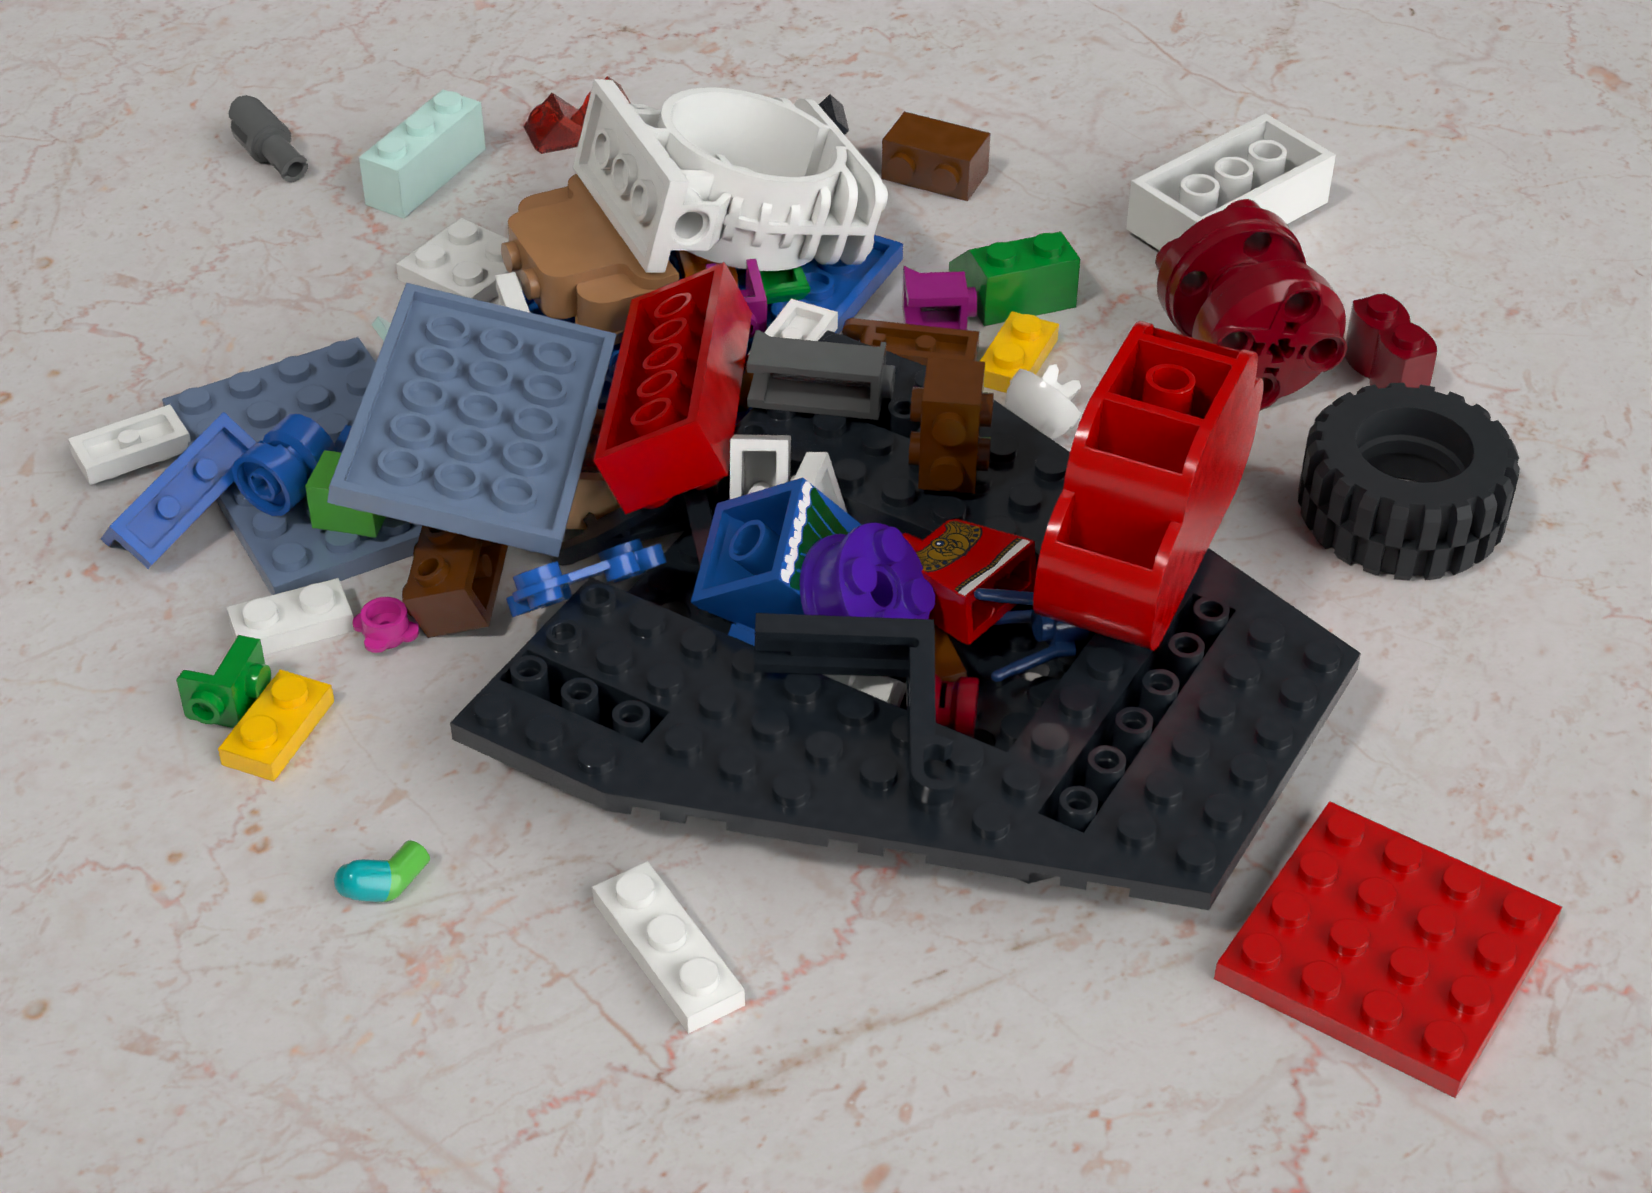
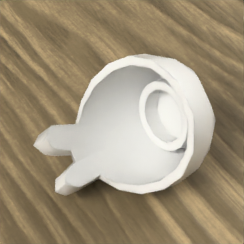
[1004,364,1082,440]

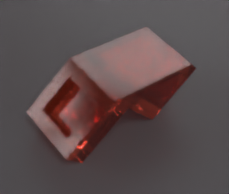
[523,76,631,154]

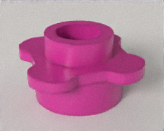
[352,597,419,653]

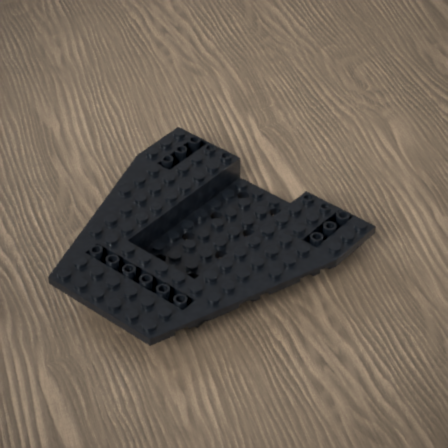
[450,330,1361,910]

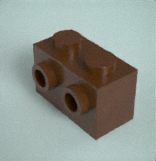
[909,357,994,494]
[402,525,508,638]

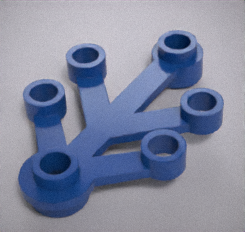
[506,538,667,618]

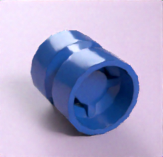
[232,414,337,516]

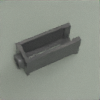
[747,330,895,420]

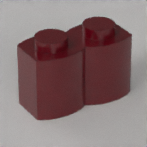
[1345,293,1437,388]

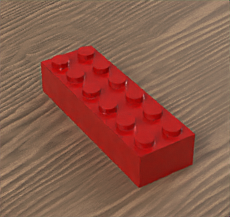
[593,262,752,514]

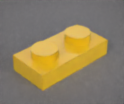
[980,311,1059,393]
[218,669,334,782]

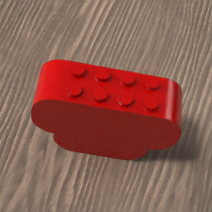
[1033,321,1263,651]

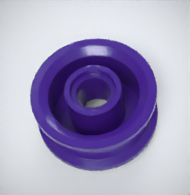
[800,523,935,619]

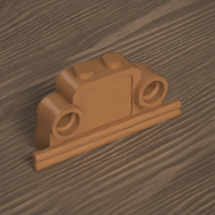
[501,174,679,345]

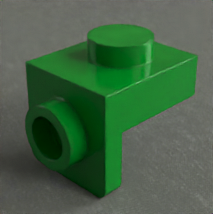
[176,635,271,728]

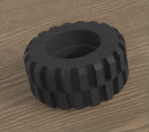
[1298,383,1520,581]

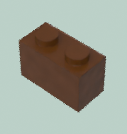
[881,111,991,201]

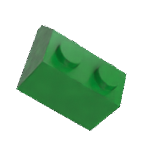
[949,231,1081,326]

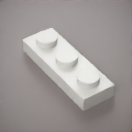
[592,861,745,1034]

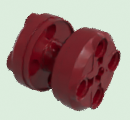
[1155,199,1347,411]

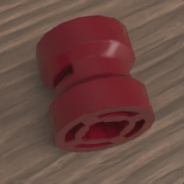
[935,674,979,738]

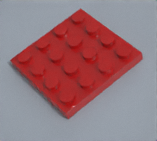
[1214,801,1562,1098]

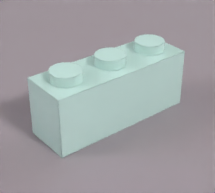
[359,90,486,218]

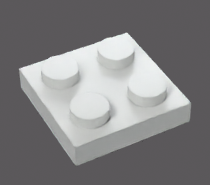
[396,218,519,303]

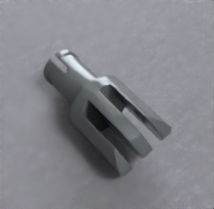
[228,95,308,182]

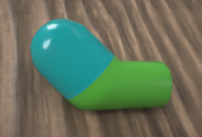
[334,840,430,902]

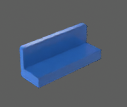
[100,412,257,569]

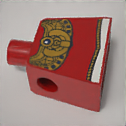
[902,519,1036,645]

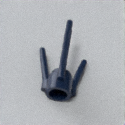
[974,588,1090,682]

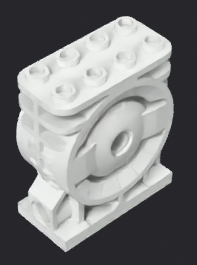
[573,79,888,273]

